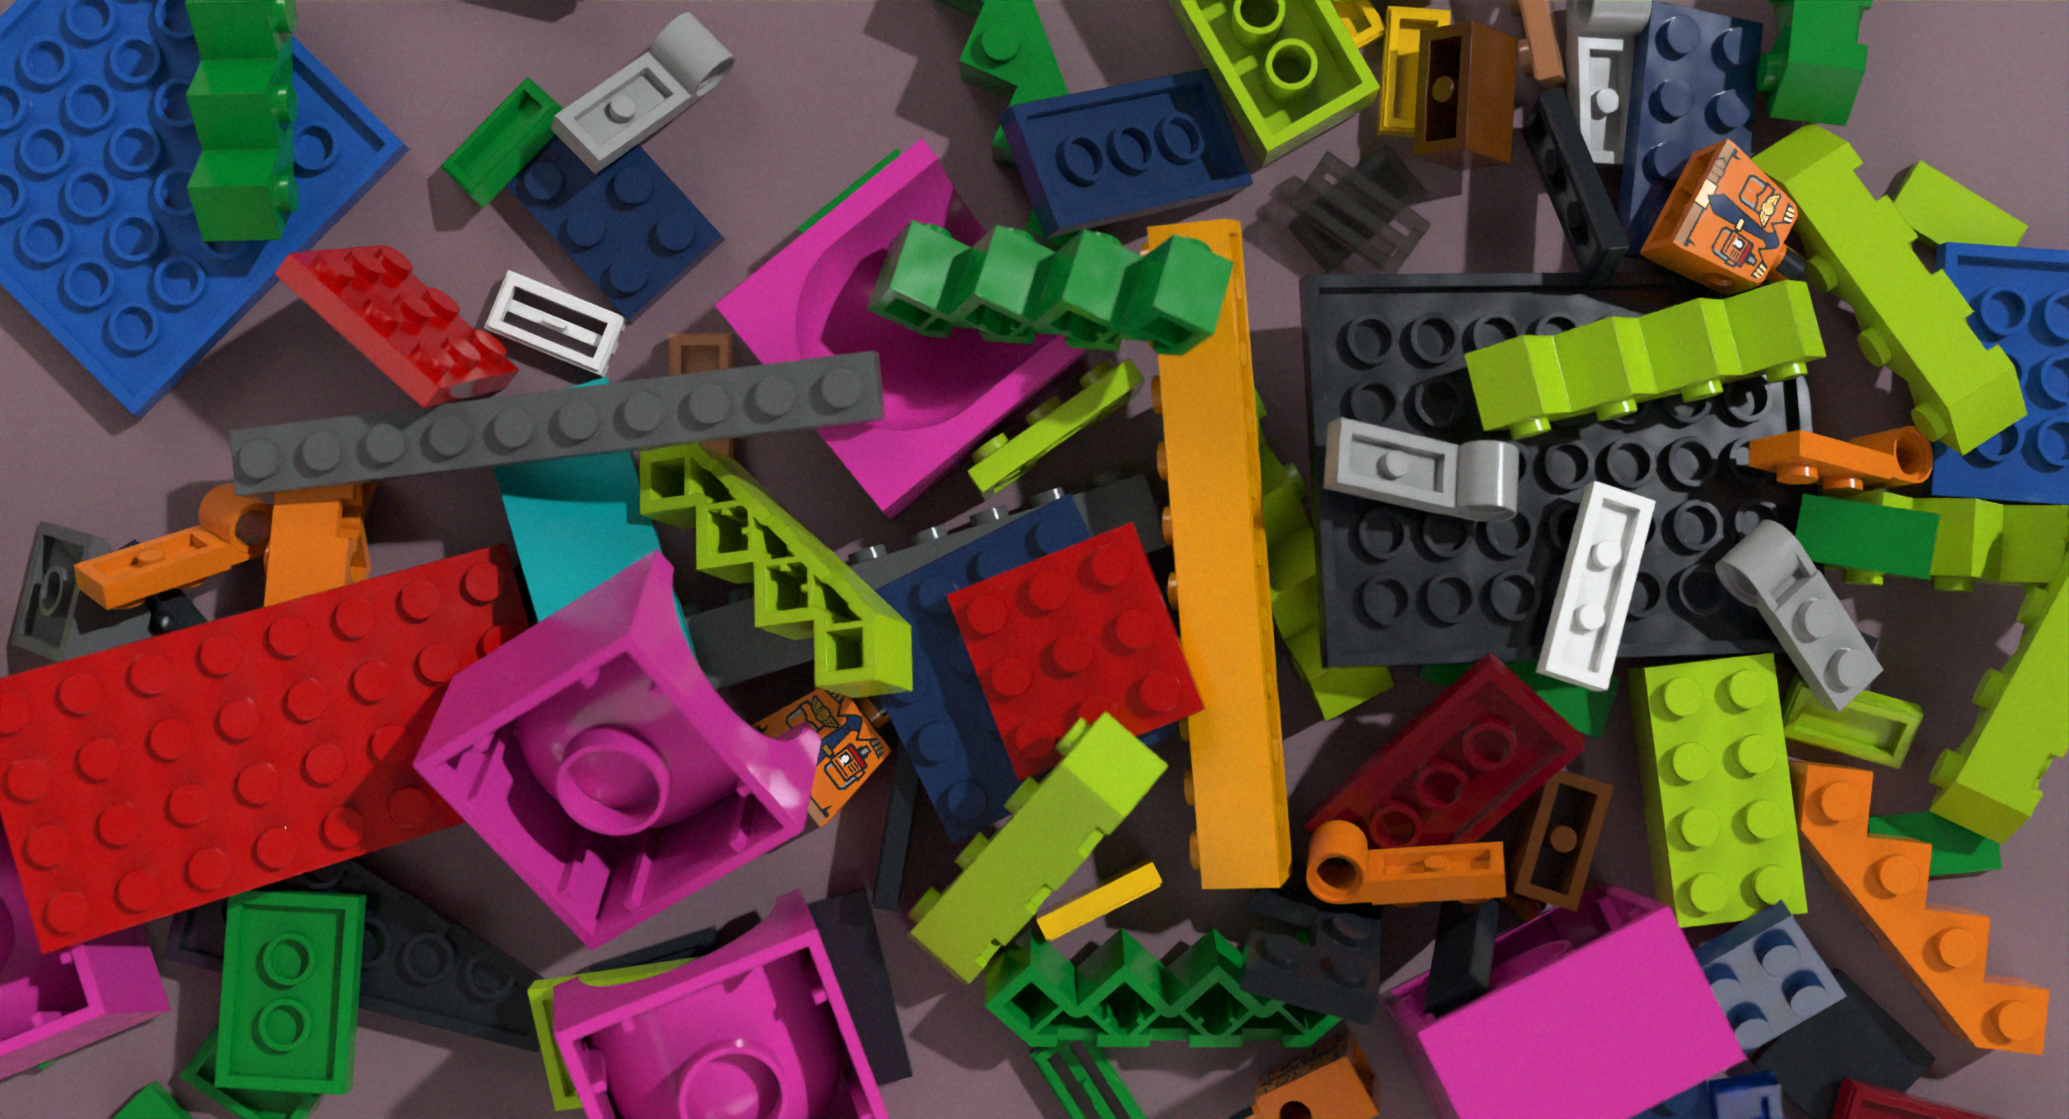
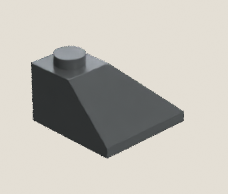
[11,521,152,662]

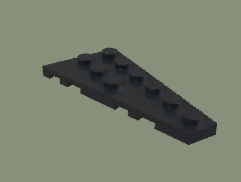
[163,857,546,1053]

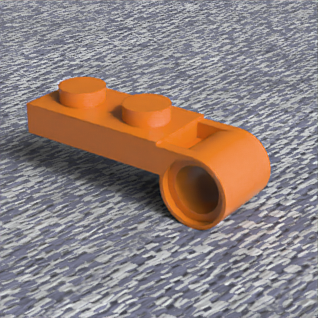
[1749,426,1933,496]
[73,483,273,610]
[1306,820,1506,908]

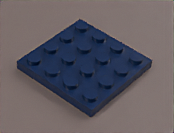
[874,493,1179,844]

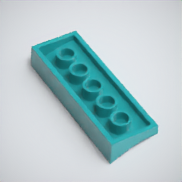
[493,376,701,669]

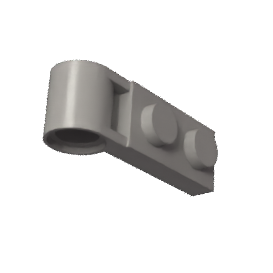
[1565,0,1652,169]
[551,12,736,174]
[1324,417,1519,522]
[1715,520,1884,712]

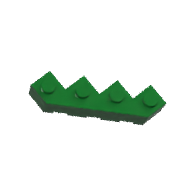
[185,0,299,242]
[935,0,1100,252]
[1756,0,1873,126]
[867,220,1234,356]
[984,928,1342,1047]

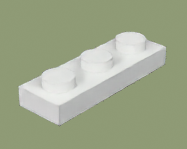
[1536,481,1656,692]

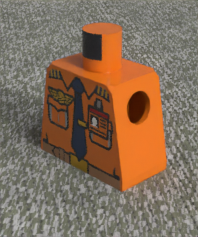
[1639,139,1806,295]
[750,688,895,828]
[1229,1027,1380,1119]

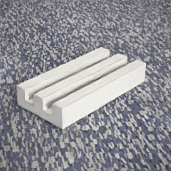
[484,270,628,377]

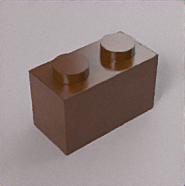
[1413,21,1518,171]
[1505,770,1614,912]

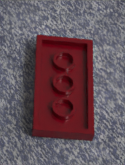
[1304,651,1586,908]

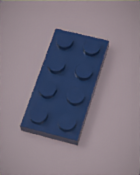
[1617,0,1763,263]
[998,68,1253,239]

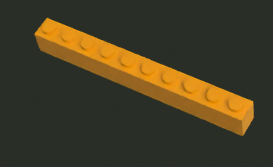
[1140,218,1293,889]

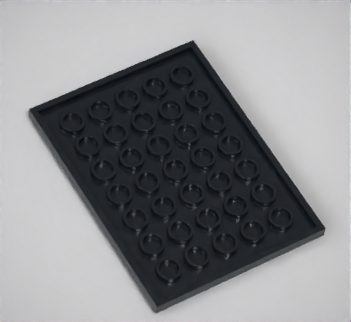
[1299,272,1825,669]

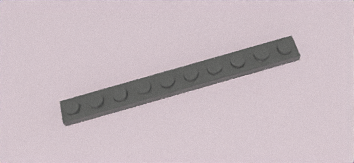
[229,351,886,497]

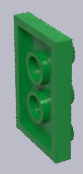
[214,888,366,1095]

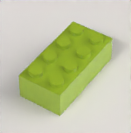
[1167,0,1381,166]
[1625,653,1808,928]

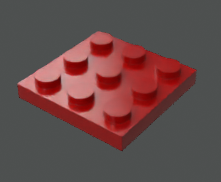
[274,245,519,408]
[946,522,1206,781]

